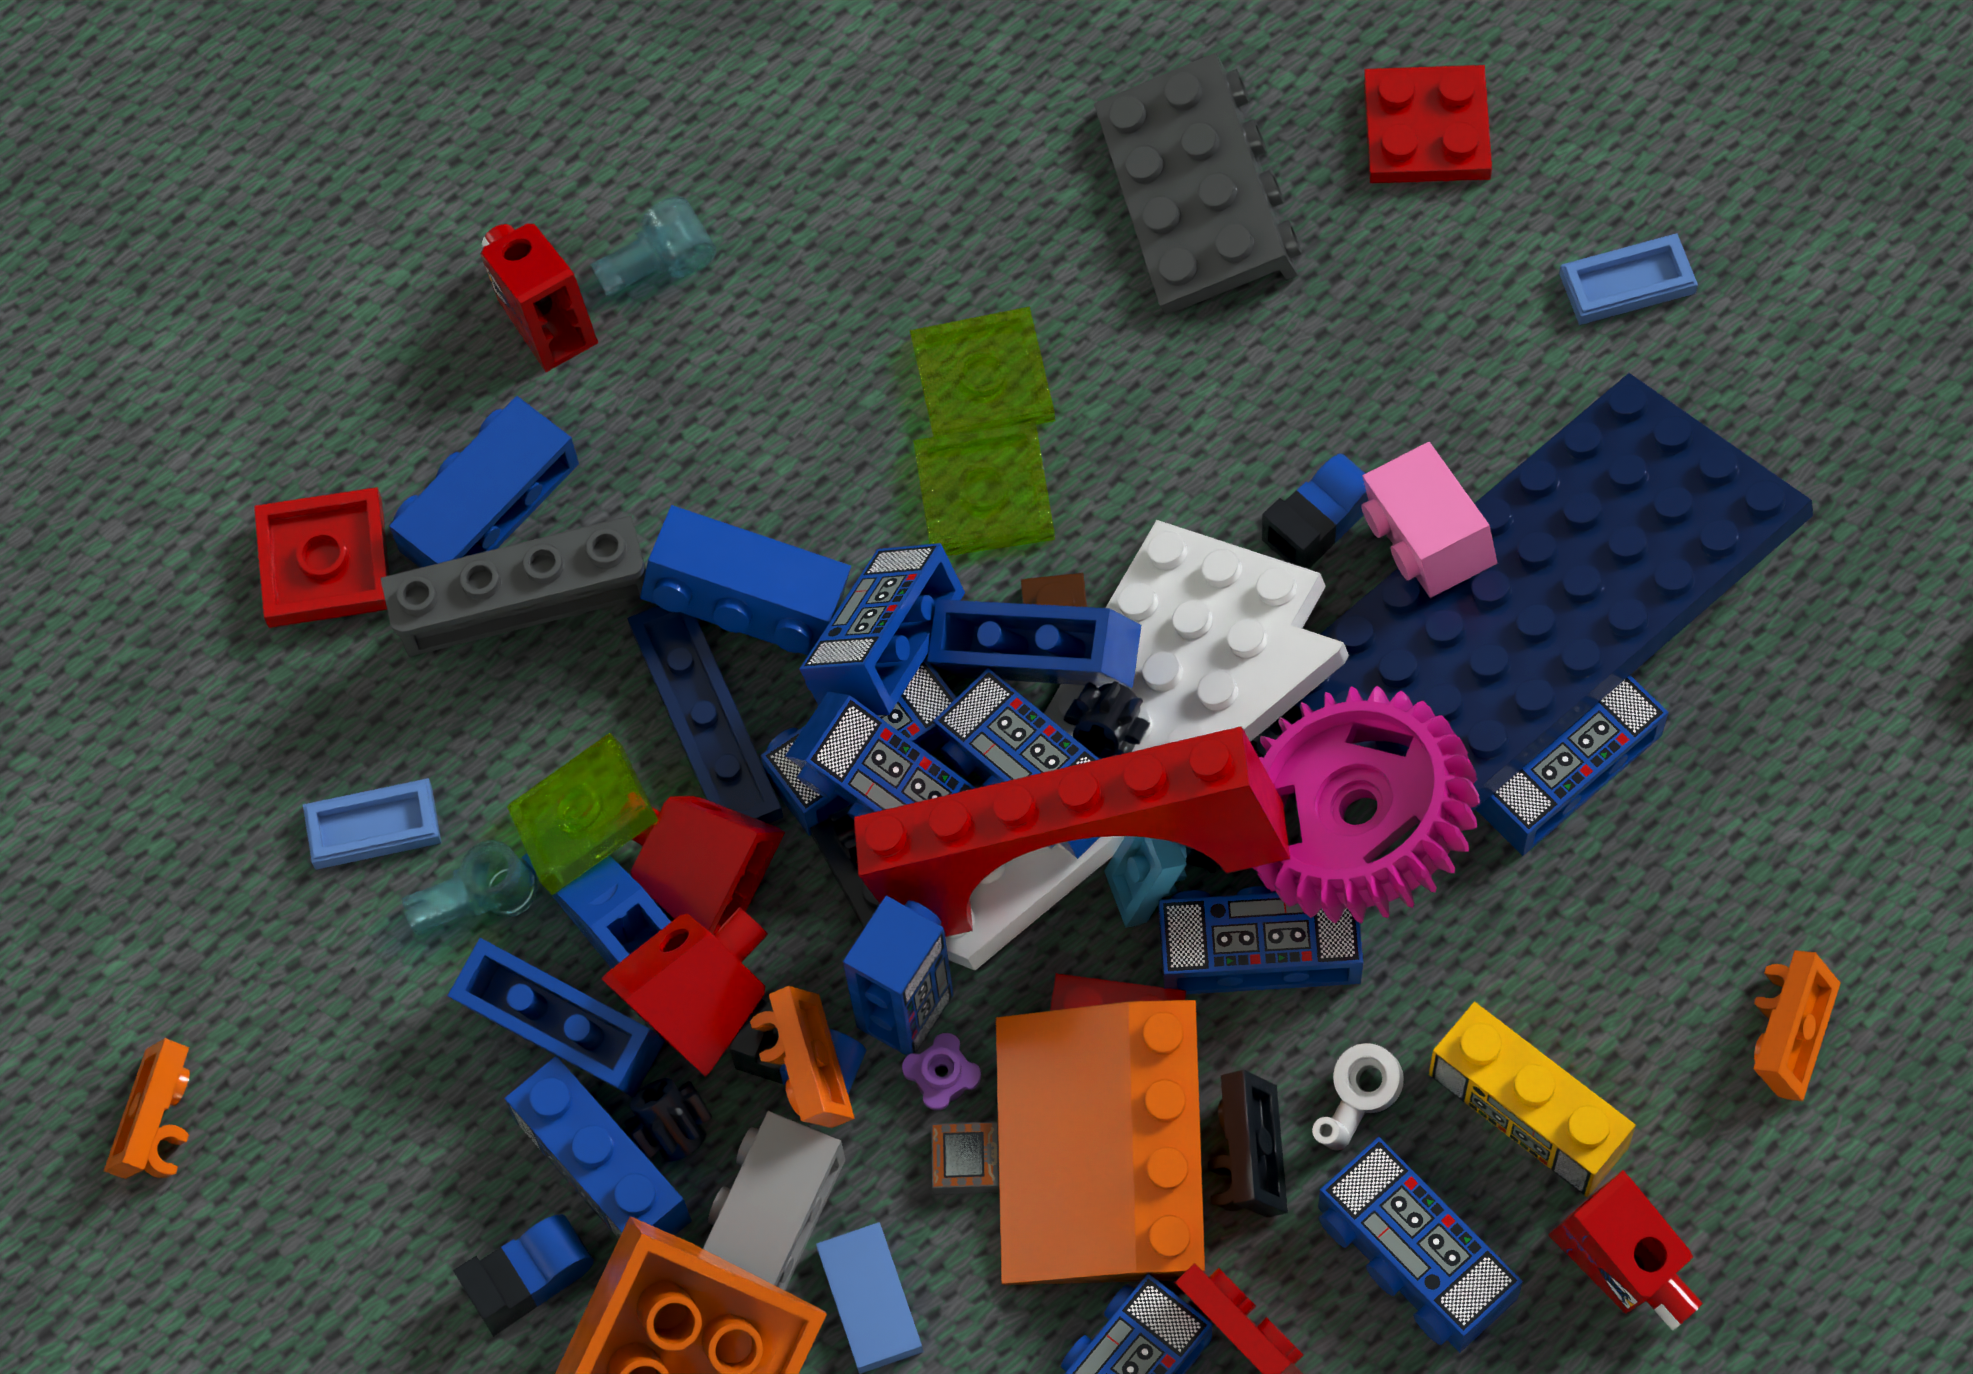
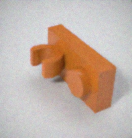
[1753,950,1841,1101]
[750,986,855,1128]
[104,1038,190,1179]

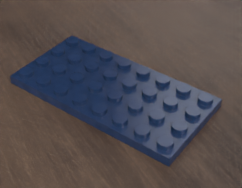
[1289,373,1813,812]

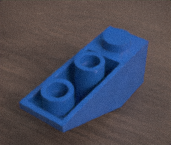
[522,819,671,969]

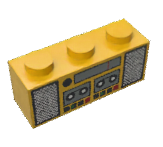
[1429,1001,1636,1198]

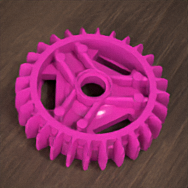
[1253,686,1480,924]

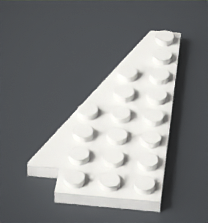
[945,520,1349,970]

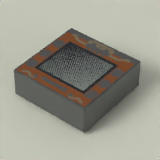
[931,1122,1000,1195]

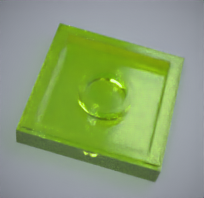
[910,306,1055,445]
[913,422,1055,556]
[507,733,658,895]

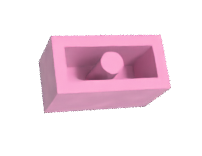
[1361,442,1498,598]

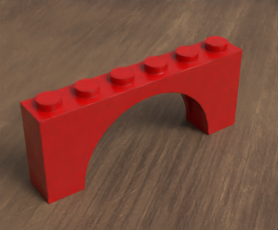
[854,726,1290,937]

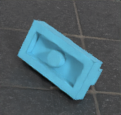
[1104,836,1187,928]

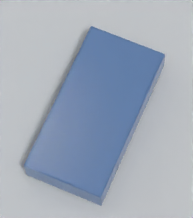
[1559,233,1698,325]
[303,778,441,870]
[816,1222,923,1374]

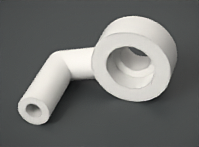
[1312,1043,1404,1150]

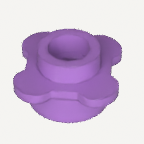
[902,1033,981,1110]

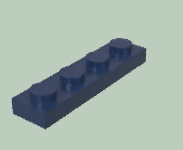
[627,606,783,824]

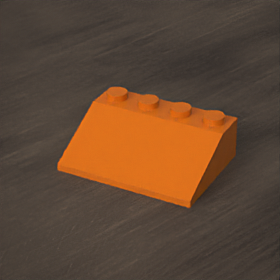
[996,1000,1205,1285]
[555,1216,827,1374]

